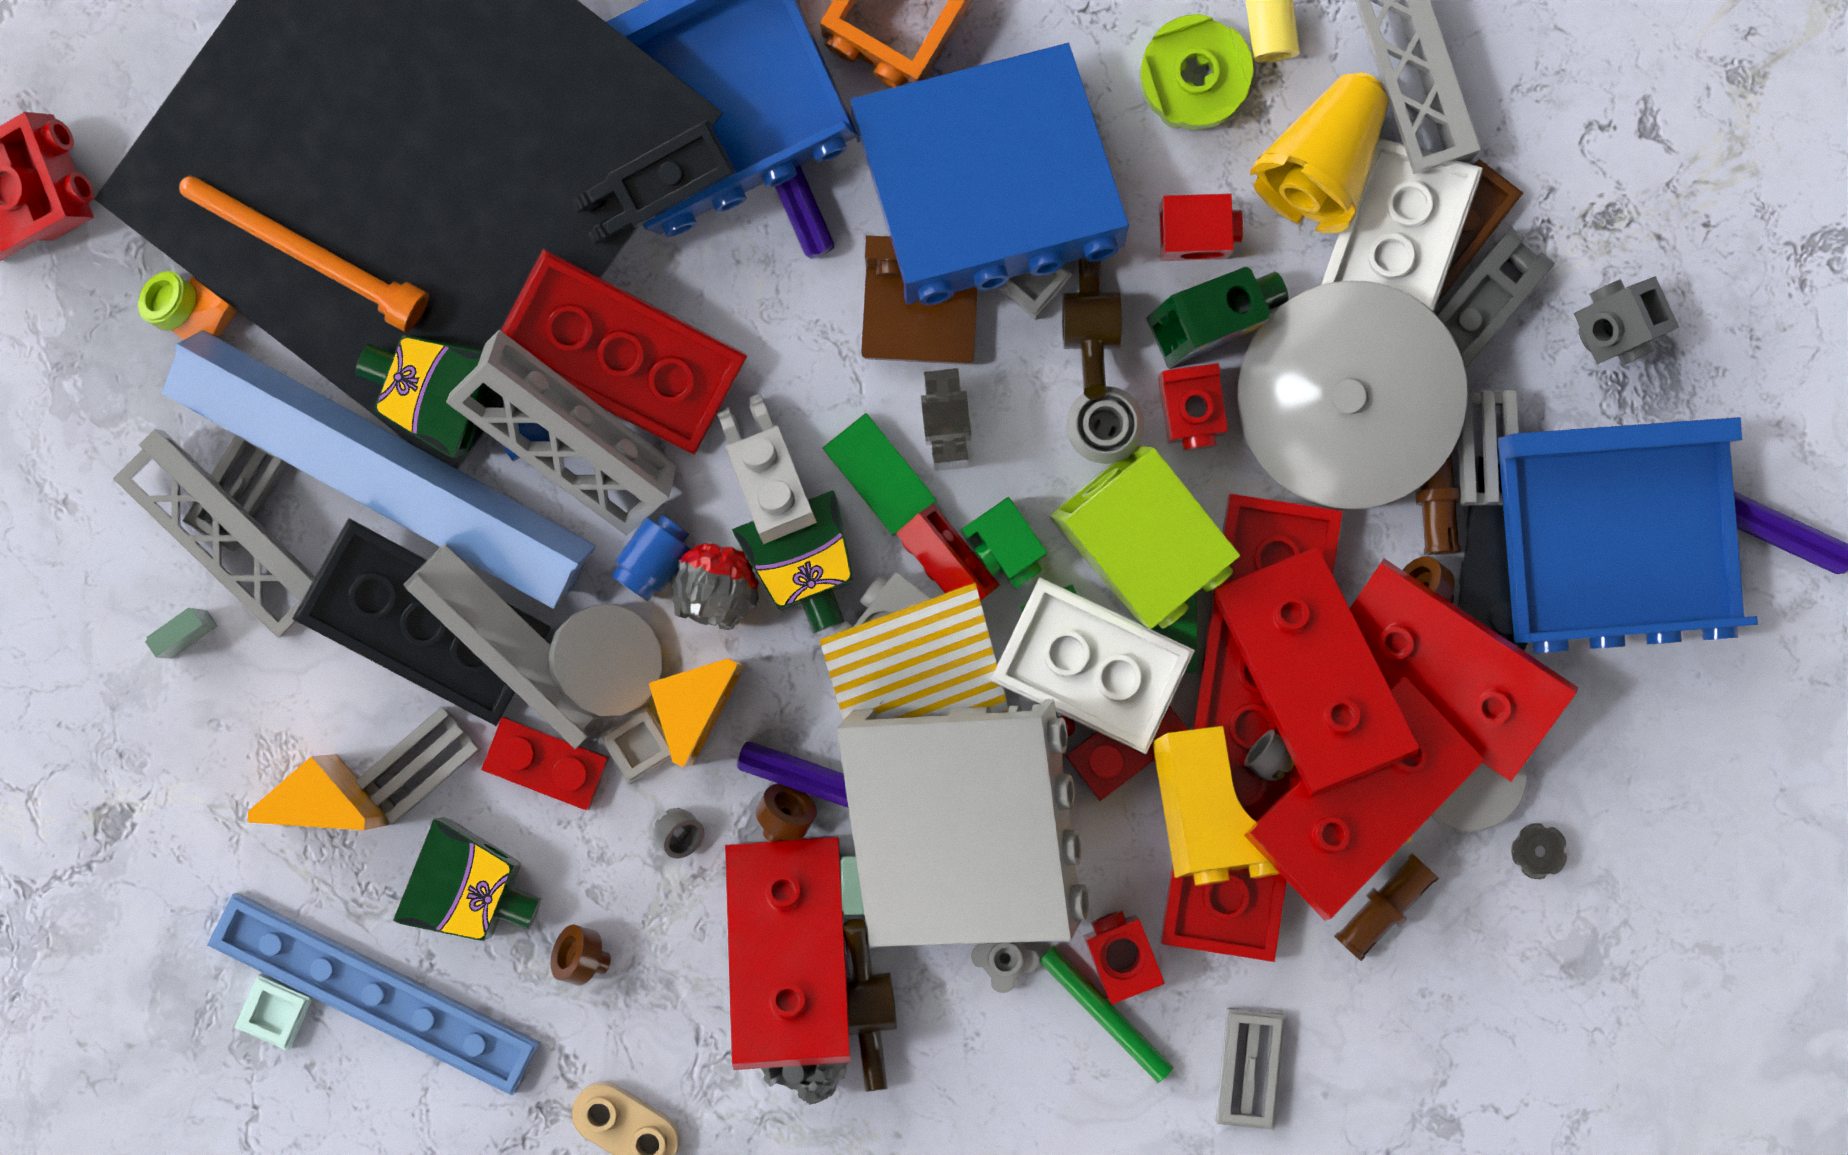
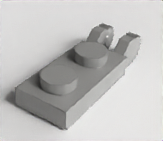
[717,393,817,544]

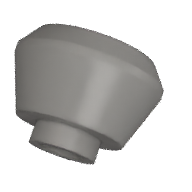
[1067,386,1145,464]

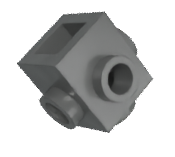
[1573,276,1679,366]

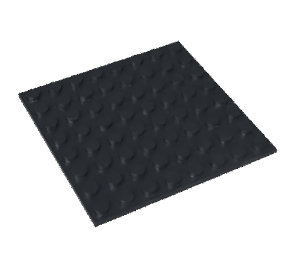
[94,0,724,469]

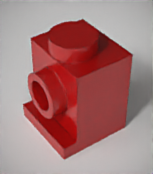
[1158,363,1228,451]

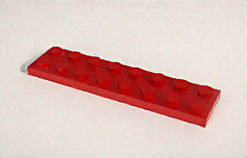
[1160,493,1343,962]

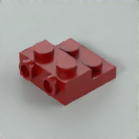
[0,112,94,261]

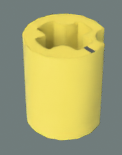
[1246,0,1300,63]

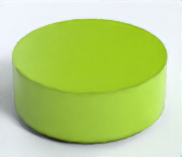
[138,271,196,331]

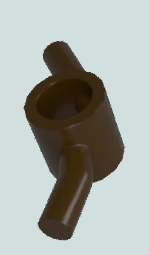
[1062,258,1122,400]
[843,919,897,1092]

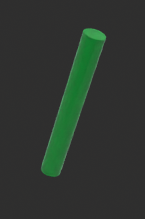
[1039,945,1174,1083]

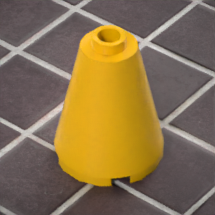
[1250,72,1389,234]

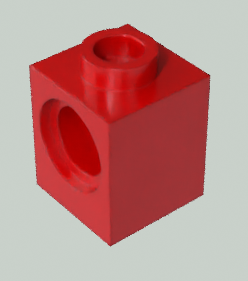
[1159,193,1243,261]
[1083,910,1165,1005]

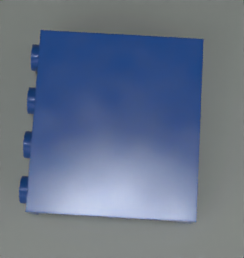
[607,0,859,237]
[850,42,1129,305]
[1498,417,1758,653]

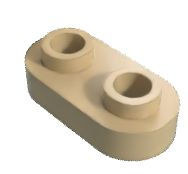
[572,1082,679,1155]

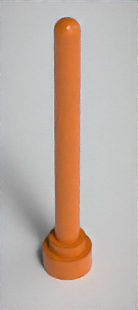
[179,176,429,333]

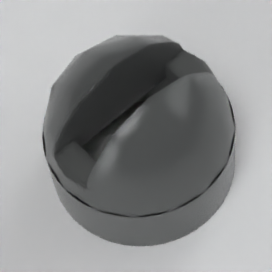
[1244,730,1294,781]
[654,808,704,859]

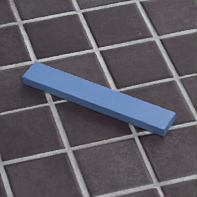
[207,893,540,1096]

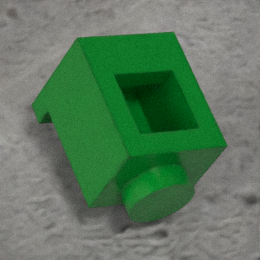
[961,496,1048,589]

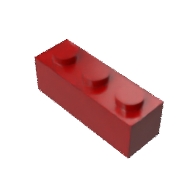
[896,503,1000,602]

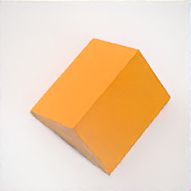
[649,658,746,768]
[247,754,388,830]

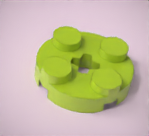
[1139,14,1253,130]

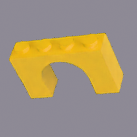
[1152,726,1411,886]

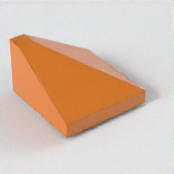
[171,277,238,340]

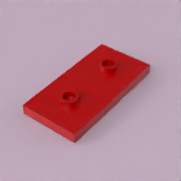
[501,248,747,455]
[1213,547,1420,798]
[1350,558,1578,782]
[1244,676,1485,921]
[725,837,851,1070]

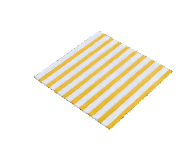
[819,583,1009,720]

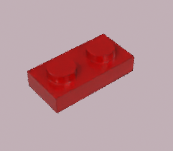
[1065,705,1188,801]
[481,717,610,811]

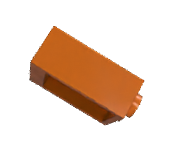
[820,0,973,88]

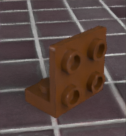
[861,235,978,365]

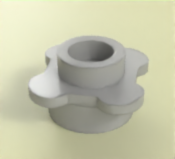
[971,942,1039,993]

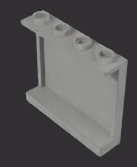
[837,699,1089,947]

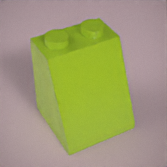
[1048,446,1240,629]

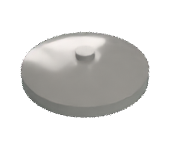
[1237,281,1468,509]

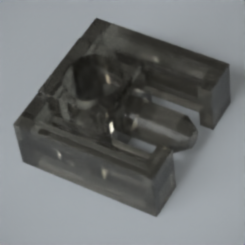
[921,368,971,471]

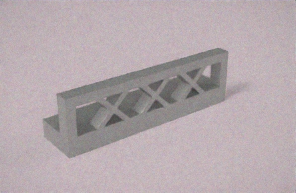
[1355,0,1481,174]
[446,330,677,536]
[113,429,315,638]
[404,544,594,749]

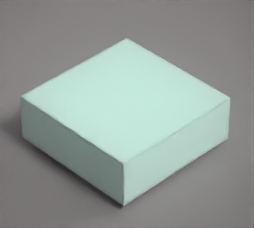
[234,973,313,1050]

